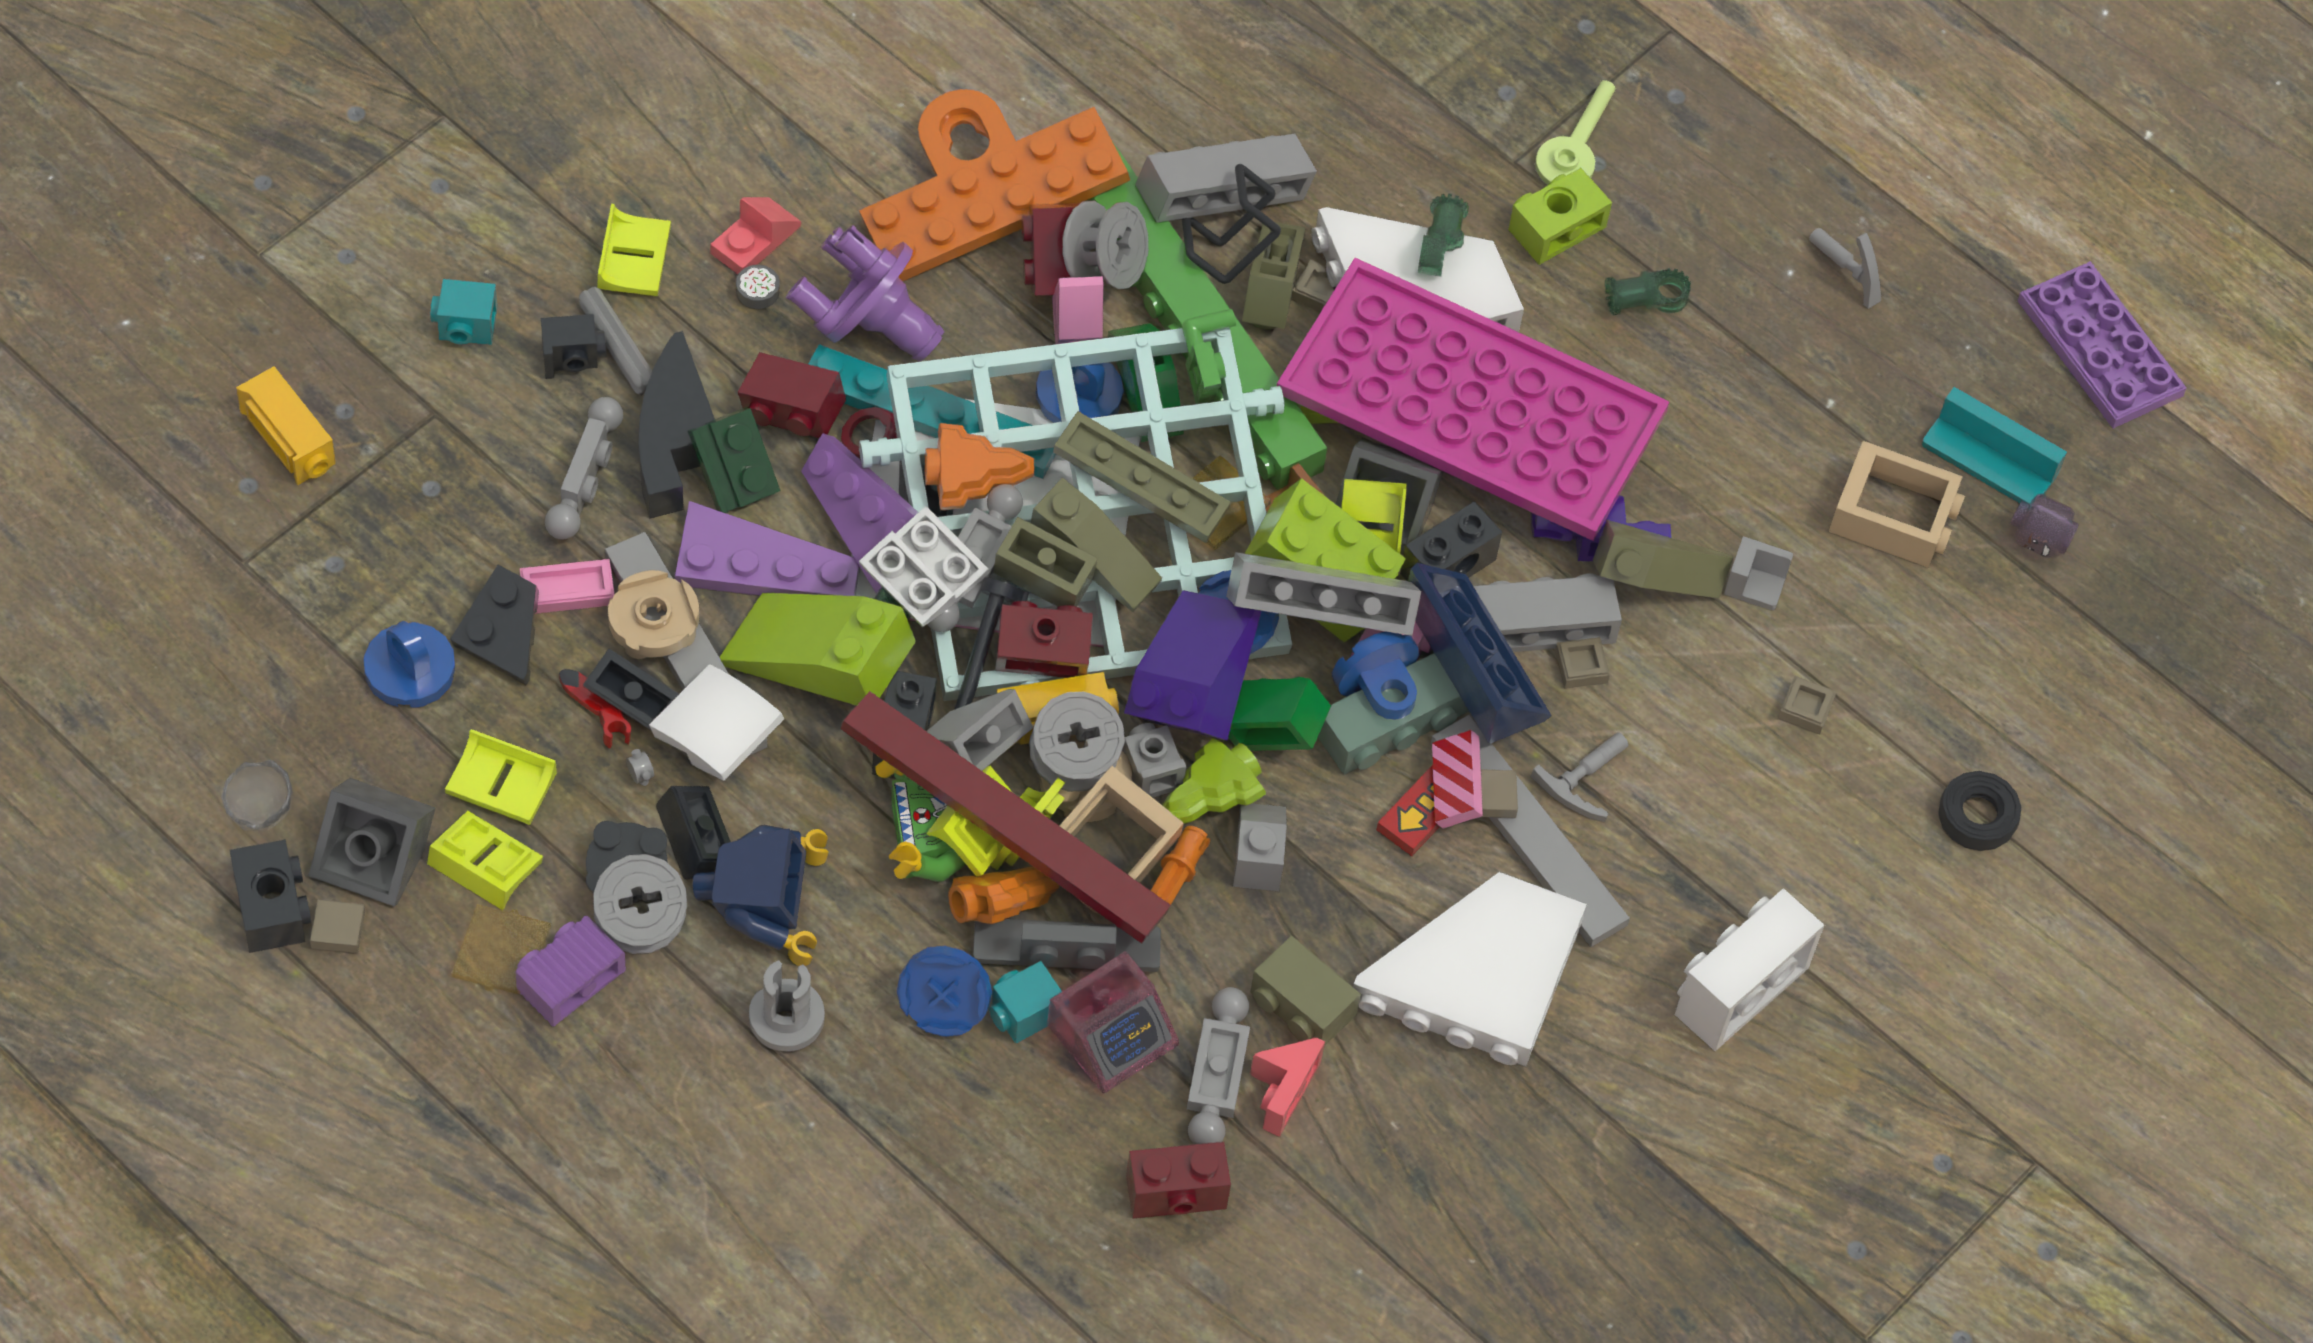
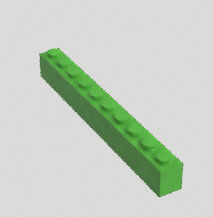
[1081,141,1327,490]

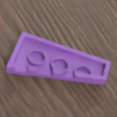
[801,434,918,604]
[675,501,860,596]

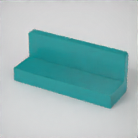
[1922,387,2067,510]

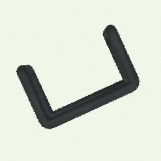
[1182,164,1281,284]

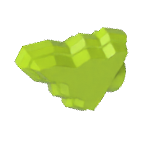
[1162,738,1266,824]

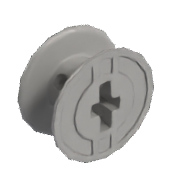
[1063,201,1148,289]
[1029,692,1125,792]
[593,854,687,954]

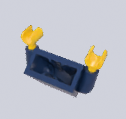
[693,825,829,966]

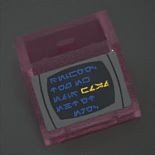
[1047,951,1179,1094]

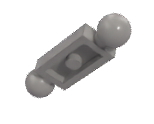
[545,397,623,540]
[927,484,1023,632]
[1187,987,1250,1144]

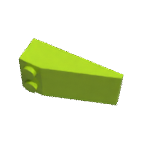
[719,593,916,706]

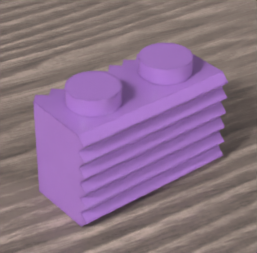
[516,916,626,1026]

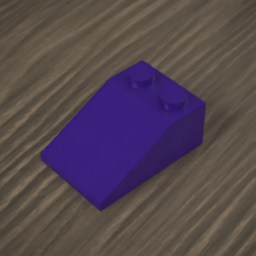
[1124,590,1261,740]

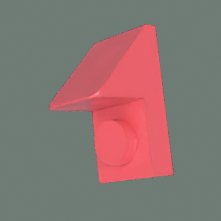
[710,197,801,274]
[1250,1037,1325,1137]

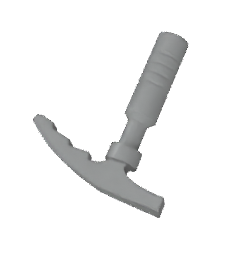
[1809,228,1881,309]
[1531,732,1628,822]

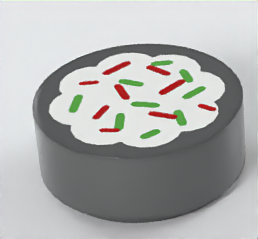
[736,265,780,309]

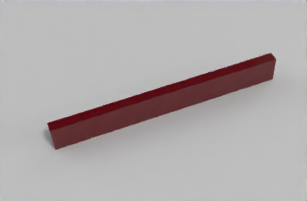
[840,691,1171,944]

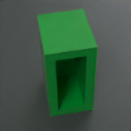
[1228,677,1331,751]

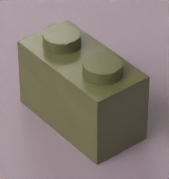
[993,517,1098,607]
[1250,935,1361,1046]

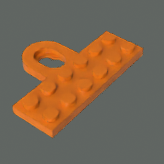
[859,89,1130,281]

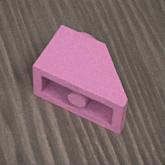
[1052,276,1103,344]

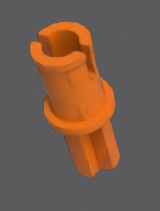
[1150,826,1210,905]

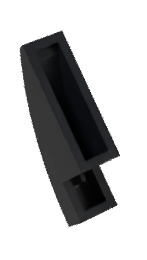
[639,331,715,519]

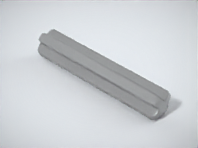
[579,287,652,395]

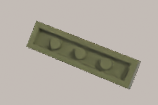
[1053,411,1231,543]

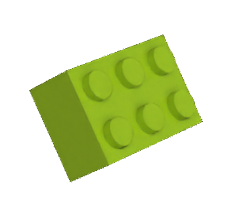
[1245,478,1406,642]

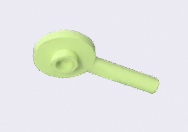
[1535,80,1616,185]

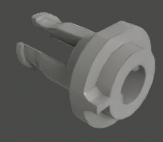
[749,960,825,1051]

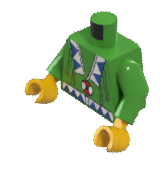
[876,756,966,882]

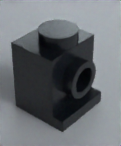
[541,314,606,379]

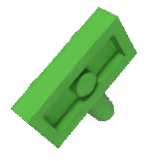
[1182,309,1236,404]

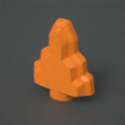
[925,423,1034,510]
[948,867,1059,924]

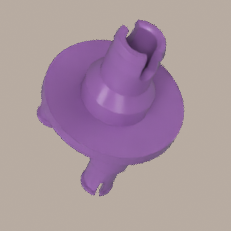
[786,225,944,362]

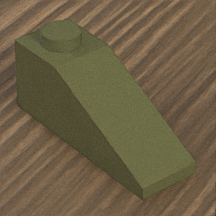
[1242,222,1306,330]
[1031,477,1162,612]
[1593,520,1733,598]

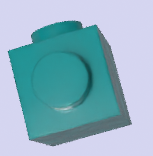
[430,279,497,345]
[989,961,1066,1044]

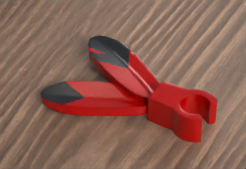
[559,656,631,748]

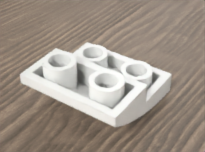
[859,506,989,627]
[649,664,784,781]

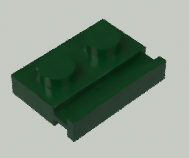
[687,407,781,513]

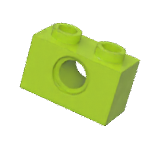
[1508,168,1612,265]

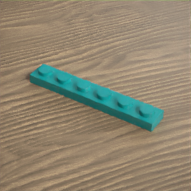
[808,344,1056,479]

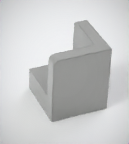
[1724,536,1793,610]

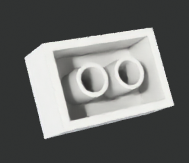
[1674,888,1824,1051]

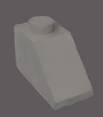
[927,689,1033,771]
[1233,803,1287,891]

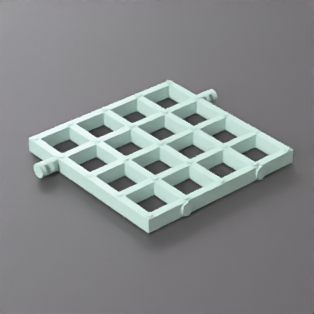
[859,327,1292,701]

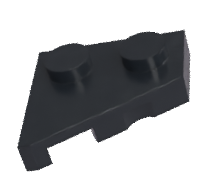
[450,564,539,685]

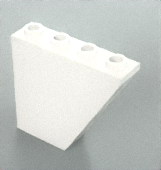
[1311,207,1524,332]
[1353,872,1587,1066]

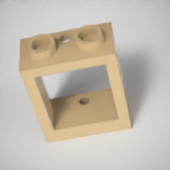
[1829,441,1965,568]
[1060,766,1184,913]

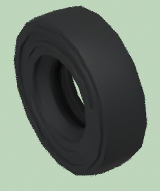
[1938,771,2021,851]

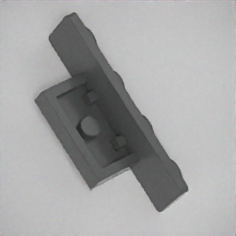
[973,919,1161,972]

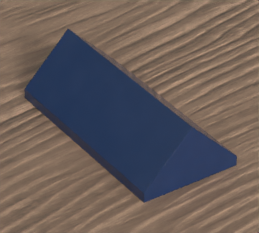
[1408,563,1552,744]

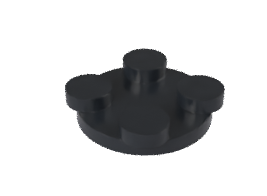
[586,821,668,903]

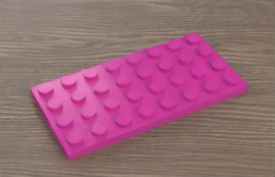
[1276,257,1670,541]

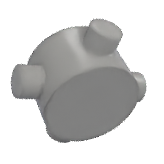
[626,749,654,786]

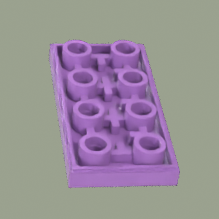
[2017,261,2187,428]

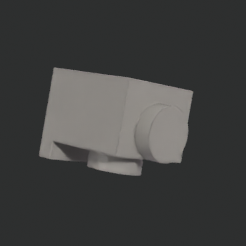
[1123,723,1186,797]

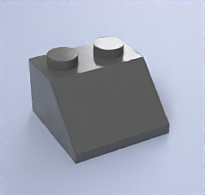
[1336,438,1444,555]
[308,778,436,906]

